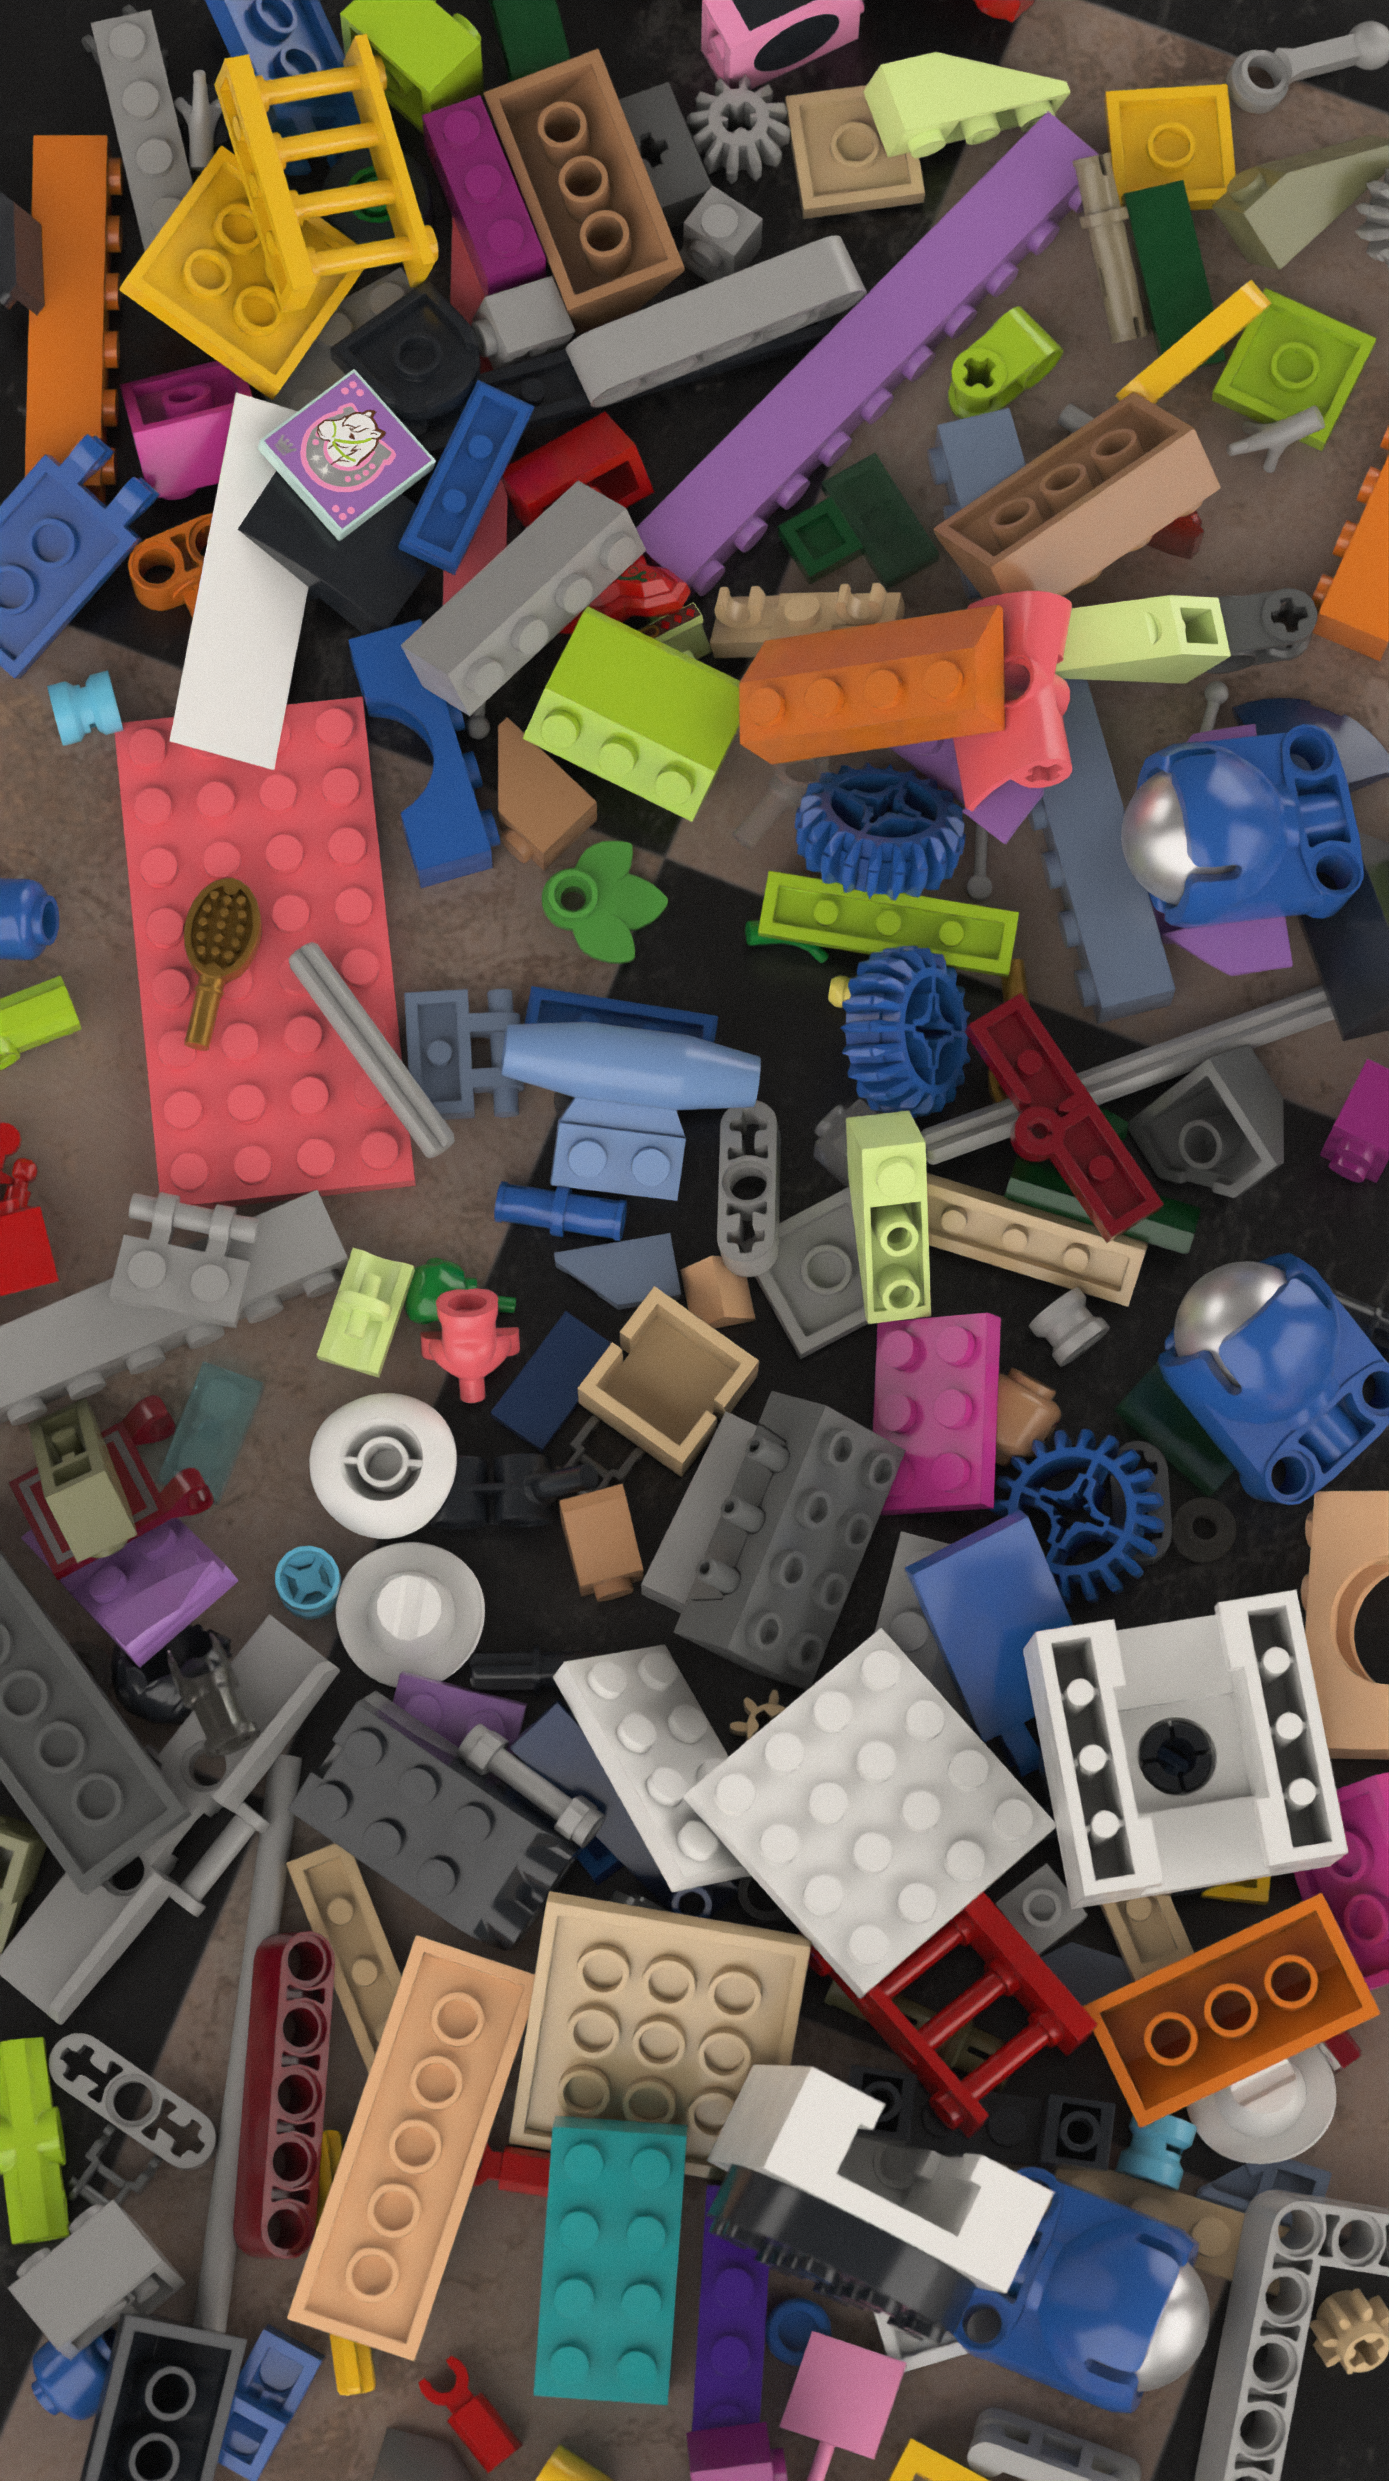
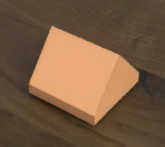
[680,1255,756,1329]

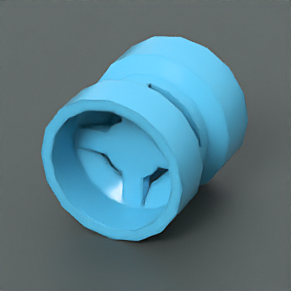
[47,670,124,746]
[275,1546,342,1620]
[1115,2114,1197,2191]

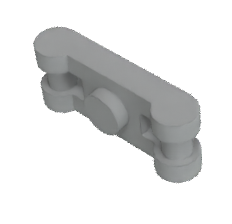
[967,2407,1142,2481]

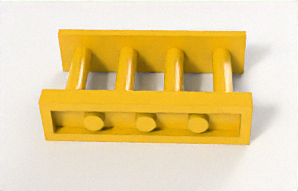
[214,34,438,313]

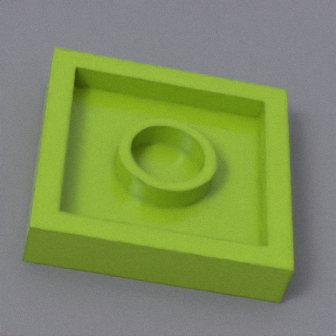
[1211,287,1377,451]

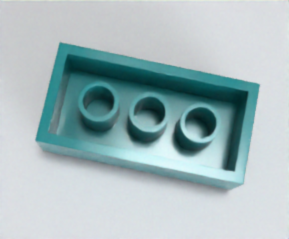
[534,2116,688,2405]

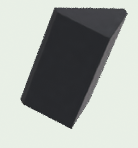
[1297,832,1389,1041]
[80,2313,247,2481]

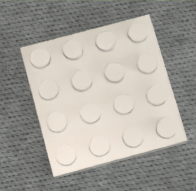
[684,1628,1056,1999]

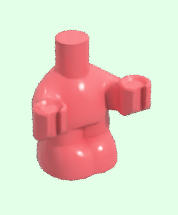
[420,1288,520,1403]

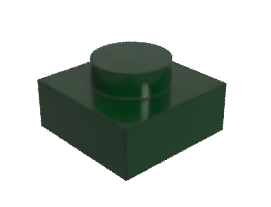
[778,496,863,585]

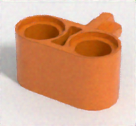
[128,513,213,618]

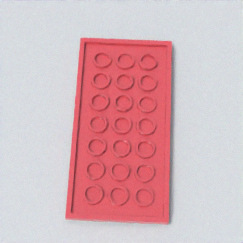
[114,697,416,1209]

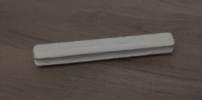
[289,942,455,1158]

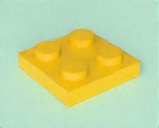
[1104,84,1236,210]

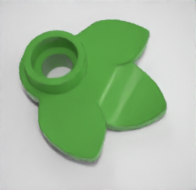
[542,841,668,964]

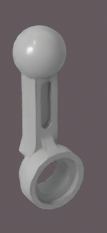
[1225,21,1389,114]

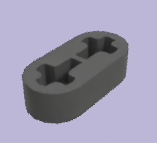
[1108,1441,1172,1566]

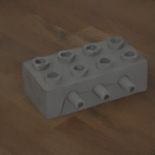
[674,1391,906,1690]

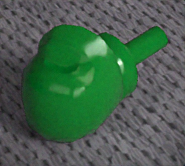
[404,1257,516,1325]

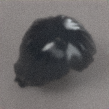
[111,1624,232,1725]

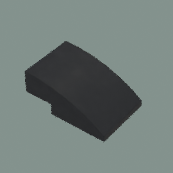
[238,471,432,635]

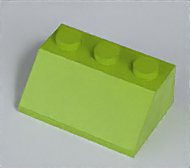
[522,606,740,822]

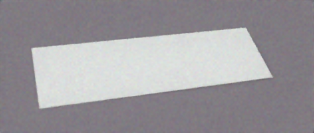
[169,393,308,770]

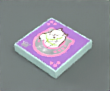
[258,369,436,541]

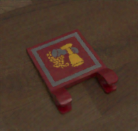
[8,1395,214,1581]

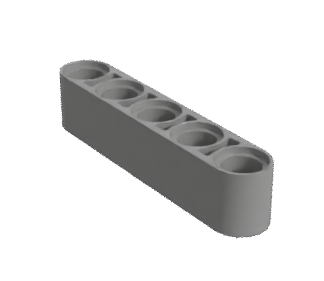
[566,235,867,408]

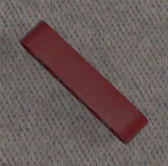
[233,1931,335,2259]

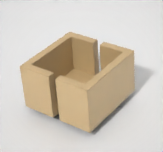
[578,1286,759,1477]

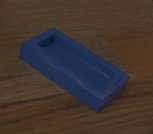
[490,1311,611,1454]

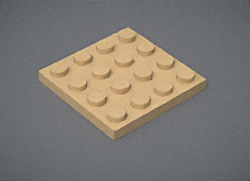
[509,1891,811,2181]

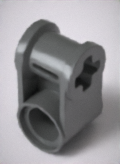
[1206,588,1317,674]

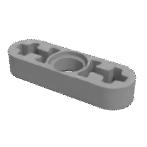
[717,1100,781,1277]
[49,2033,218,2170]

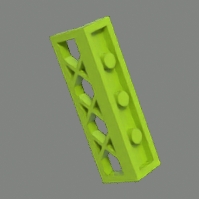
[758,871,1019,978]

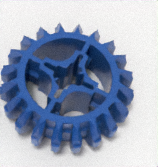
[794,762,966,901]
[840,946,971,1118]
[990,1429,1165,1604]

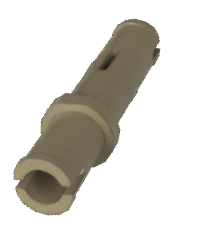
[1072,152,1149,344]

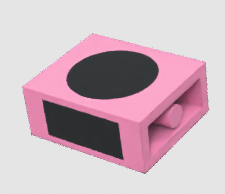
[701,0,864,90]

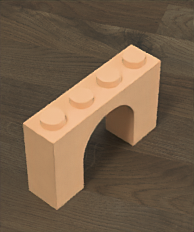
[1301,1491,1389,1759]

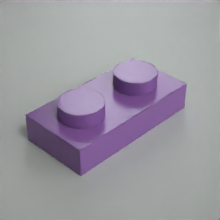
[393,1671,528,1756]

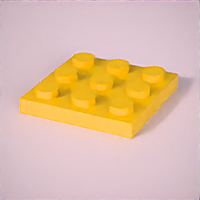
[119,145,364,400]

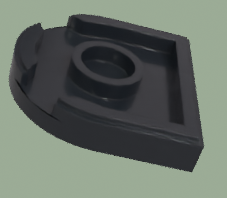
[330,280,481,420]

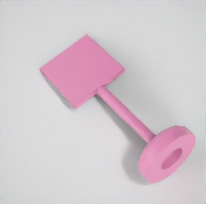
[779,2331,907,2481]

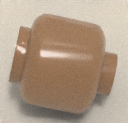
[995,1367,1061,1468]

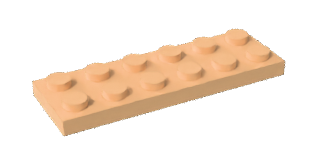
[287,1935,535,2362]

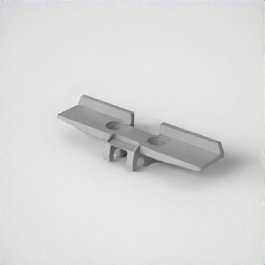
[0,1614,340,2025]

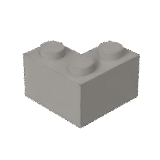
[8,2200,187,2360]

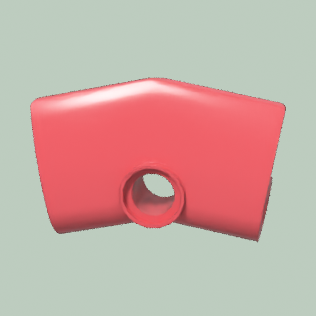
[953,591,1072,812]

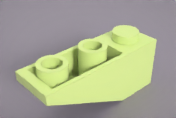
[863,52,1071,158]
[1055,595,1231,684]
[846,1110,931,1324]

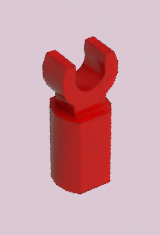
[472,2144,551,2198]
[418,2355,523,2474]

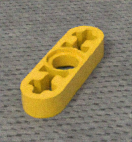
[1115,280,1272,404]

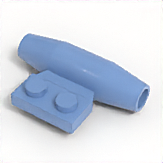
[501,1022,761,1201]

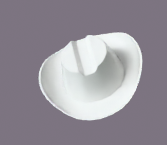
[309,1393,457,1539]
[336,1542,485,1687]
[1186,2045,1337,2164]

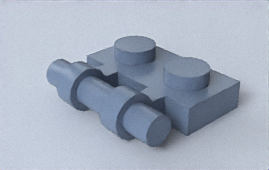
[404,989,524,1120]

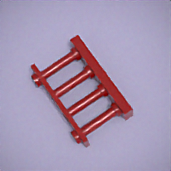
[797,1892,1098,2139]

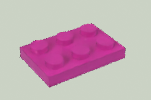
[873,1313,1001,1516]
[1294,1773,1389,1991]

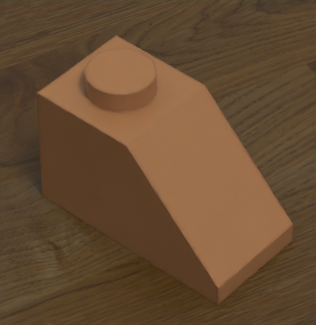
[498,717,597,871]
[559,1484,643,1602]

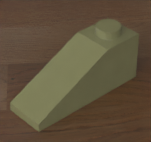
[1212,135,1389,270]
[28,1398,137,1563]

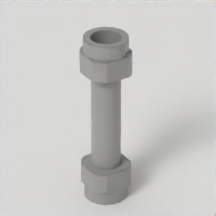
[457,1723,606,1848]

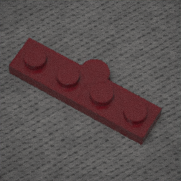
[964,993,1164,1243]

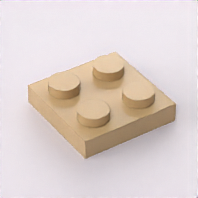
[785,85,925,219]

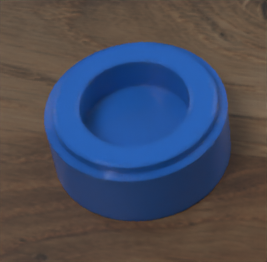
[765,2298,831,2366]

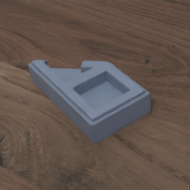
[554,1233,681,1310]
[1041,1942,1133,2006]
[1195,2159,1332,2228]

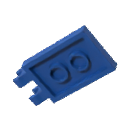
[205,0,361,176]
[0,434,160,679]
[905,1510,1073,1777]

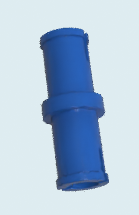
[494,1181,627,1241]

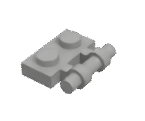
[109,1192,260,1328]

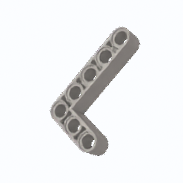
[1194,2190,1389,2481]

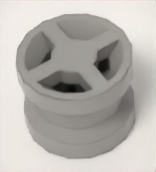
[1029,1287,1110,1367]

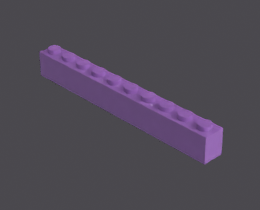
[636,111,1099,601]

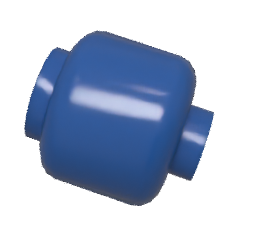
[0,878,59,961]
[32,2326,116,2420]

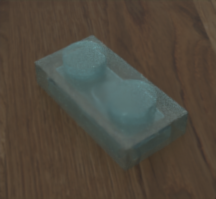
[157,1361,265,1506]

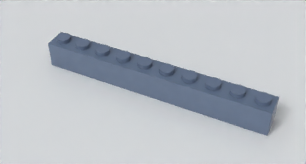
[927,408,1176,1024]

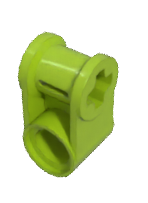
[948,306,1063,419]

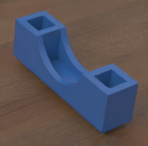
[348,619,501,888]

